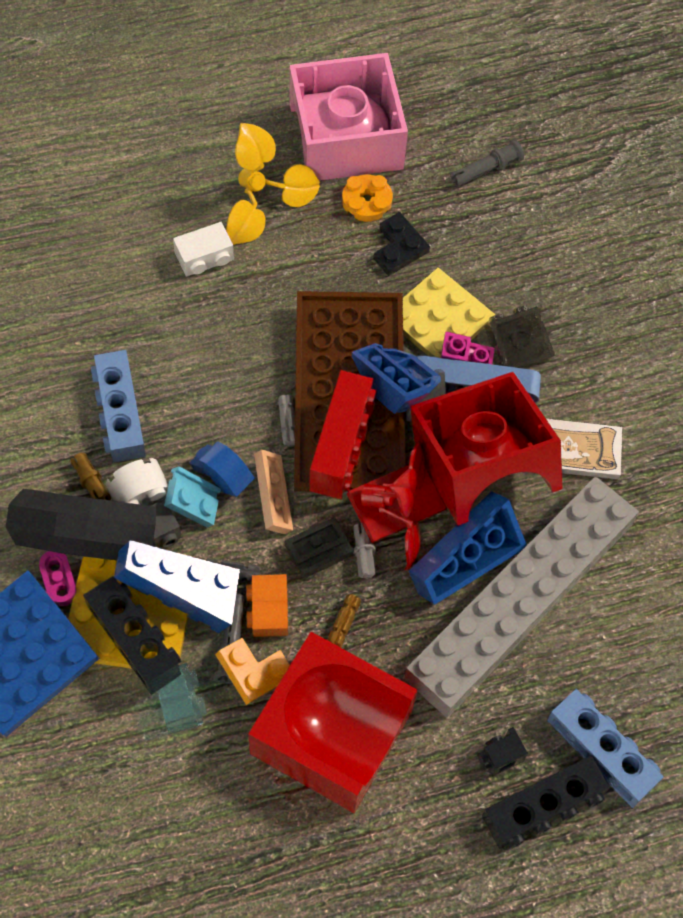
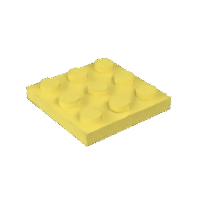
[403,268,495,358]

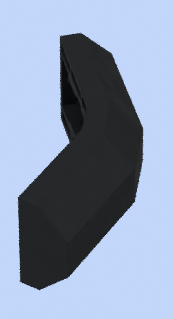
[6,489,156,560]

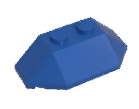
[351,343,441,414]

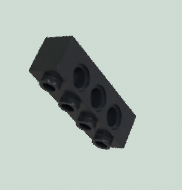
[83,576,182,695]
[482,756,610,849]

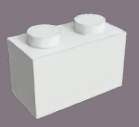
[173,222,234,277]

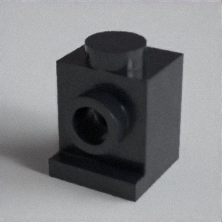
[477,727,528,777]

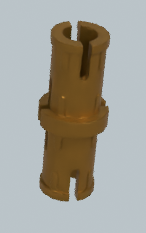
[70,452,111,500]

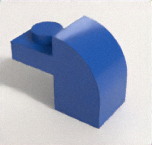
[189,441,255,497]

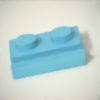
[164,467,221,528]

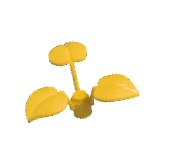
[226,123,320,245]

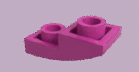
[441,332,495,364]

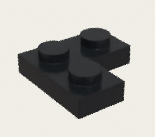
[373,212,430,276]

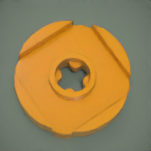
[342,175,393,222]

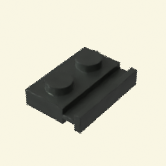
[285,517,354,579]

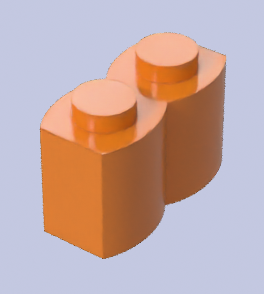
[246,574,288,637]

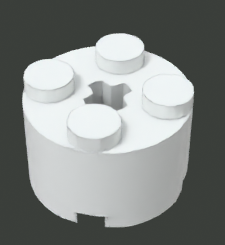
[106,458,168,506]

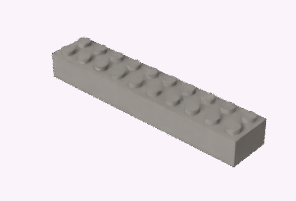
[404,476,639,719]

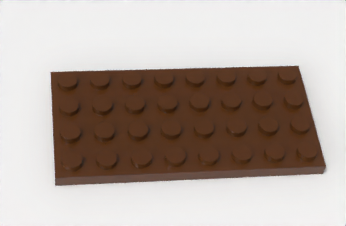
[294,291,405,492]

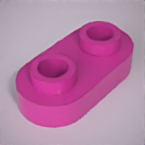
[39,551,76,606]

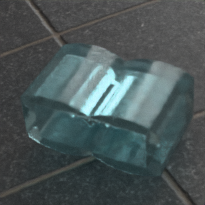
[157,663,207,734]

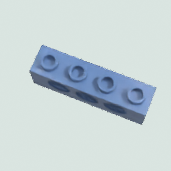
[91,350,146,463]
[547,689,664,808]

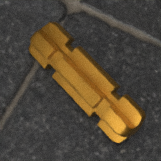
[327,594,361,648]

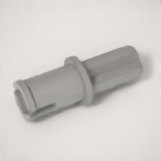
[353,524,376,579]

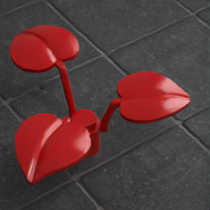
[361,442,426,571]

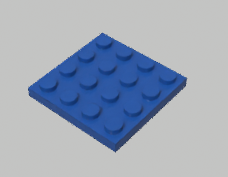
[0,570,100,737]

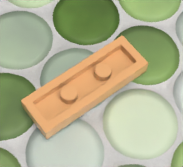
[254,449,293,535]

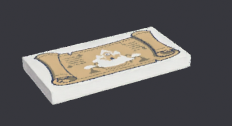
[547,419,622,480]

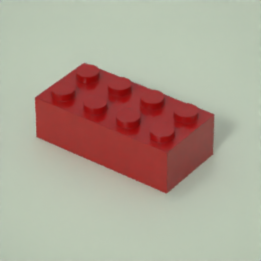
[309,370,377,500]

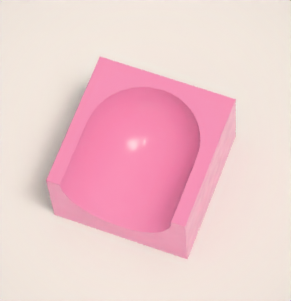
[289,53,408,181]

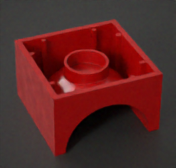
[410,372,563,525]
[248,632,417,814]

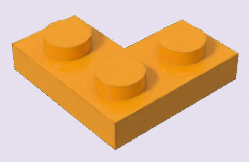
[215,638,290,705]

